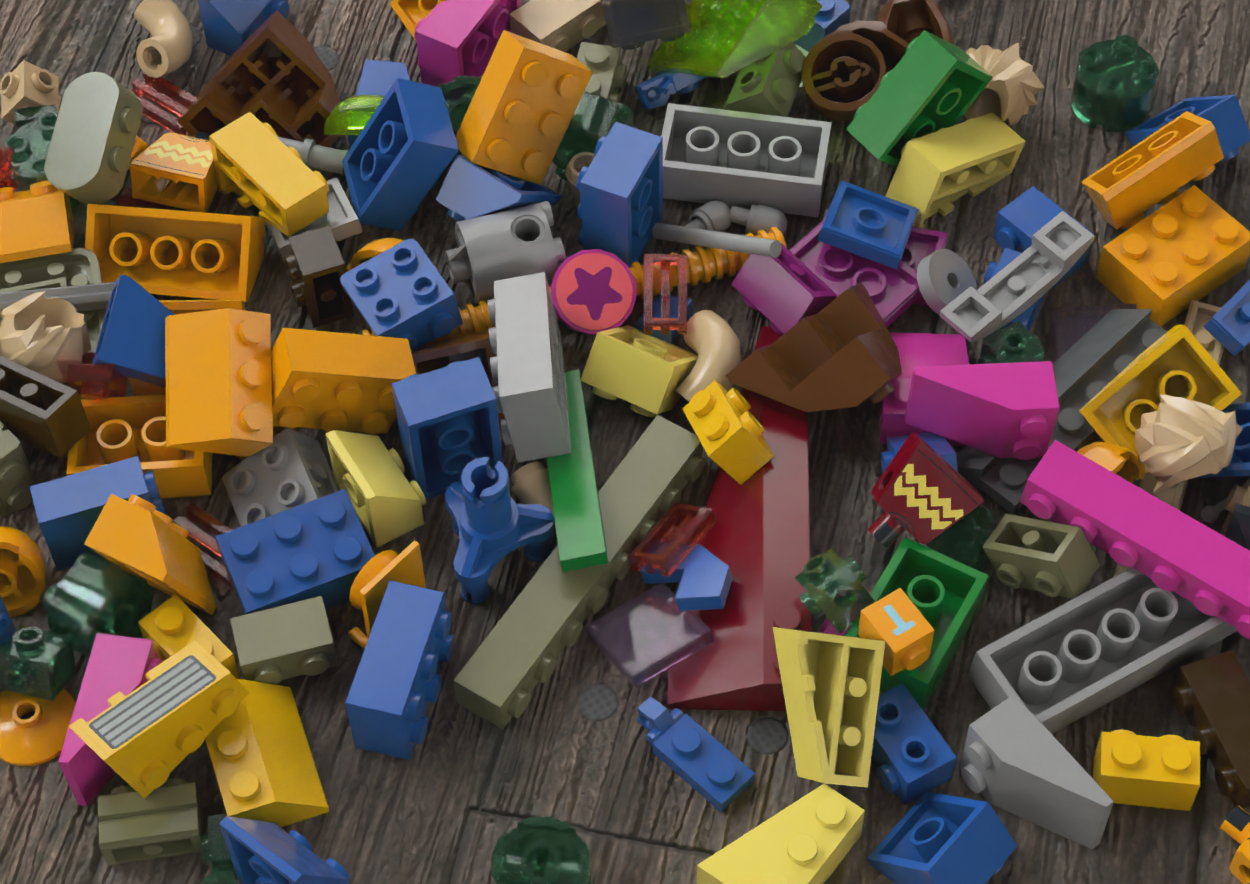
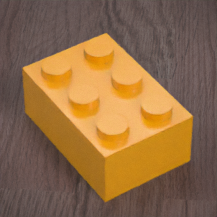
[455,30,593,185]
[1095,185,1250,327]
[271,328,416,434]
[66,394,213,498]

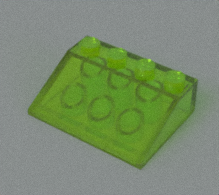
[646,0,822,78]

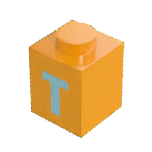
[858,588,934,676]

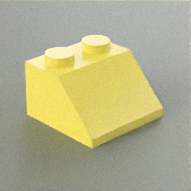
[580,325,698,417]
[325,430,426,548]

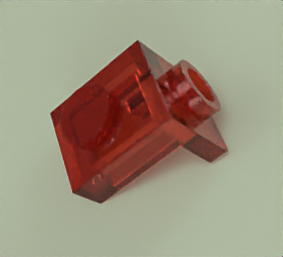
[67,352,128,401]

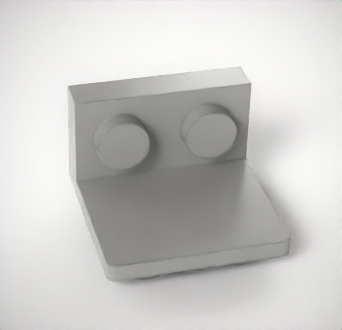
[222,428,340,527]

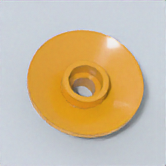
[0,680,76,766]

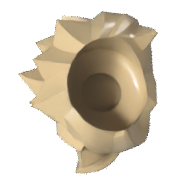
[963,43,1045,126]
[0,291,92,383]
[1135,394,1242,494]

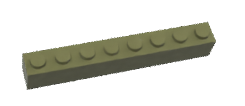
[453,415,705,730]

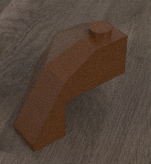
[177,10,349,147]
[725,284,902,412]

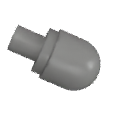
[685,200,731,232]
[729,204,787,236]

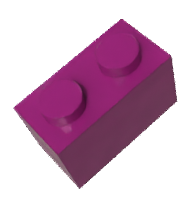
[732,243,838,336]

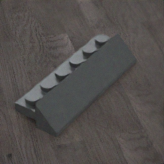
[956,309,1167,515]

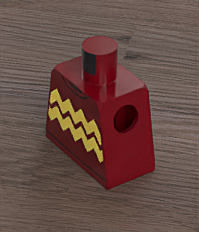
[868,431,984,548]

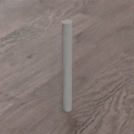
[652,223,782,258]

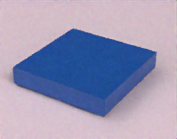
[817,181,919,270]

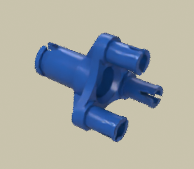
[445,457,555,605]

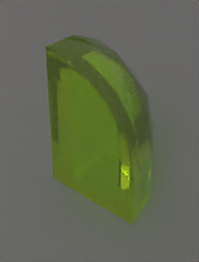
[324,94,385,135]

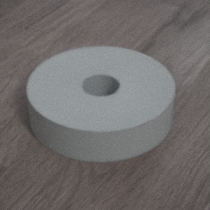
[917,249,977,315]

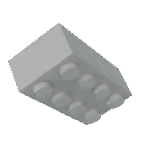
[661,103,832,217]
[487,272,571,463]

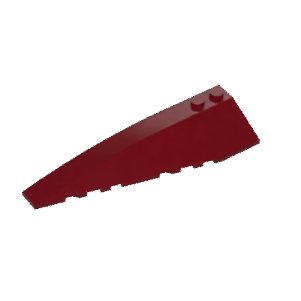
[667,326,811,711]

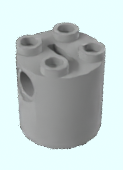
[445,201,566,305]

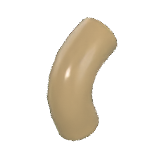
[134,0,194,78]
[675,310,741,402]

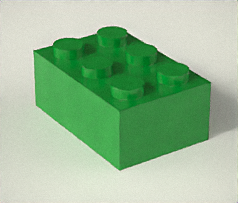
[846,30,993,167]
[846,537,989,710]

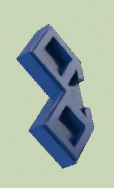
[641,540,732,611]

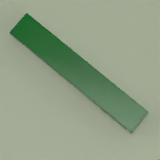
[547,369,609,572]

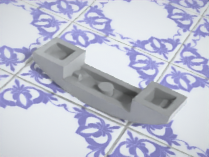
[940,211,1094,342]

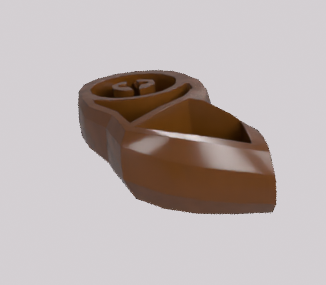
[801,0,955,122]

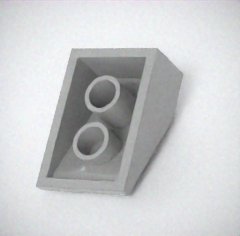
[960,694,1114,849]

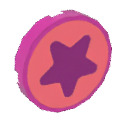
[551,249,637,335]

